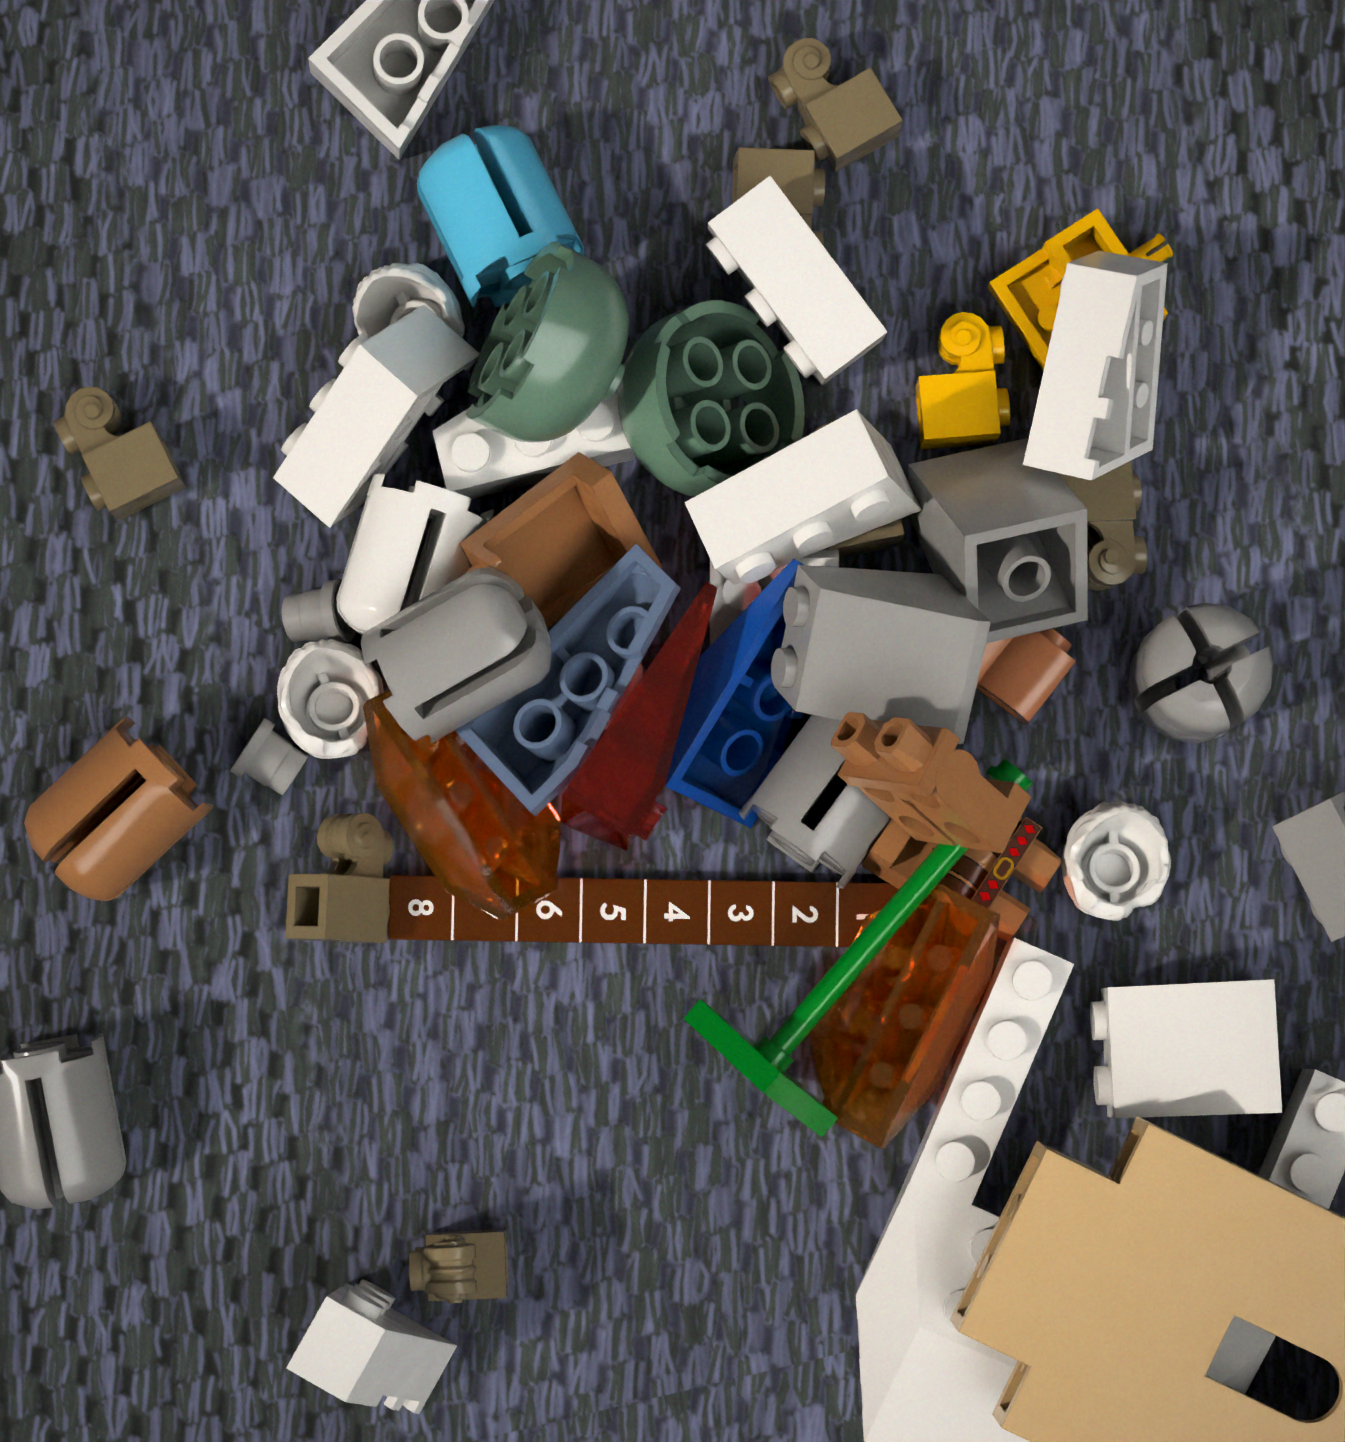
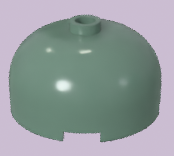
[466,241,629,443]
[618,300,805,497]

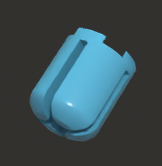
[417,125,585,307]

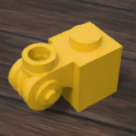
[915,312,1010,450]

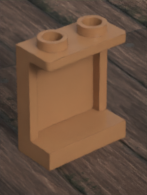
[459,452,662,629]

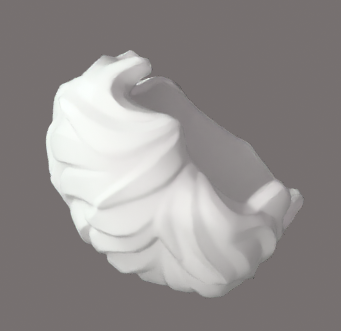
[352,263,465,338]
[277,639,387,759]
[1061,801,1171,921]

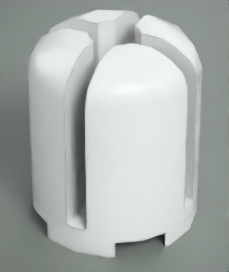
[336,474,494,635]

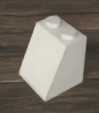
[1090,979,1282,1118]

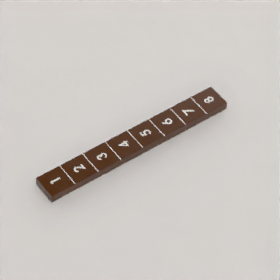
[388,875,901,948]

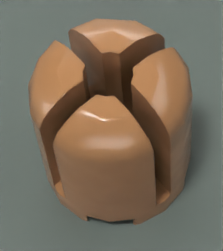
[24,716,213,901]

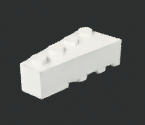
[308,0,495,160]

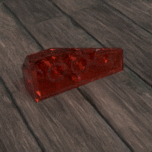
[560,581,718,851]

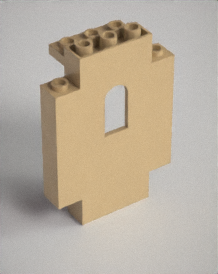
[950,1116,1345,1442]

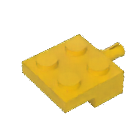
[987,208,1173,371]

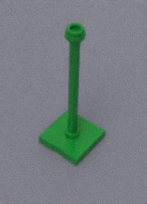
[683,758,1033,1138]

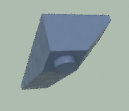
[455,544,681,816]

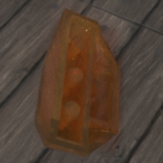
[363,690,562,920]
[810,884,1000,1149]

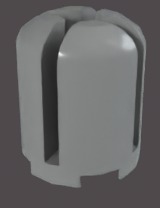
[361,567,552,744]
[1127,602,1274,744]
[739,715,892,889]
[0,1033,127,1209]

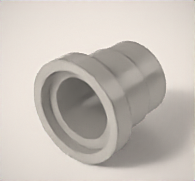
[282,579,356,643]
[230,718,309,796]

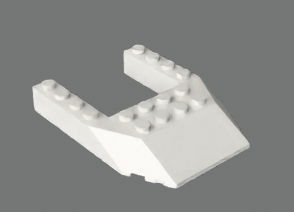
[856,938,1345,1442]

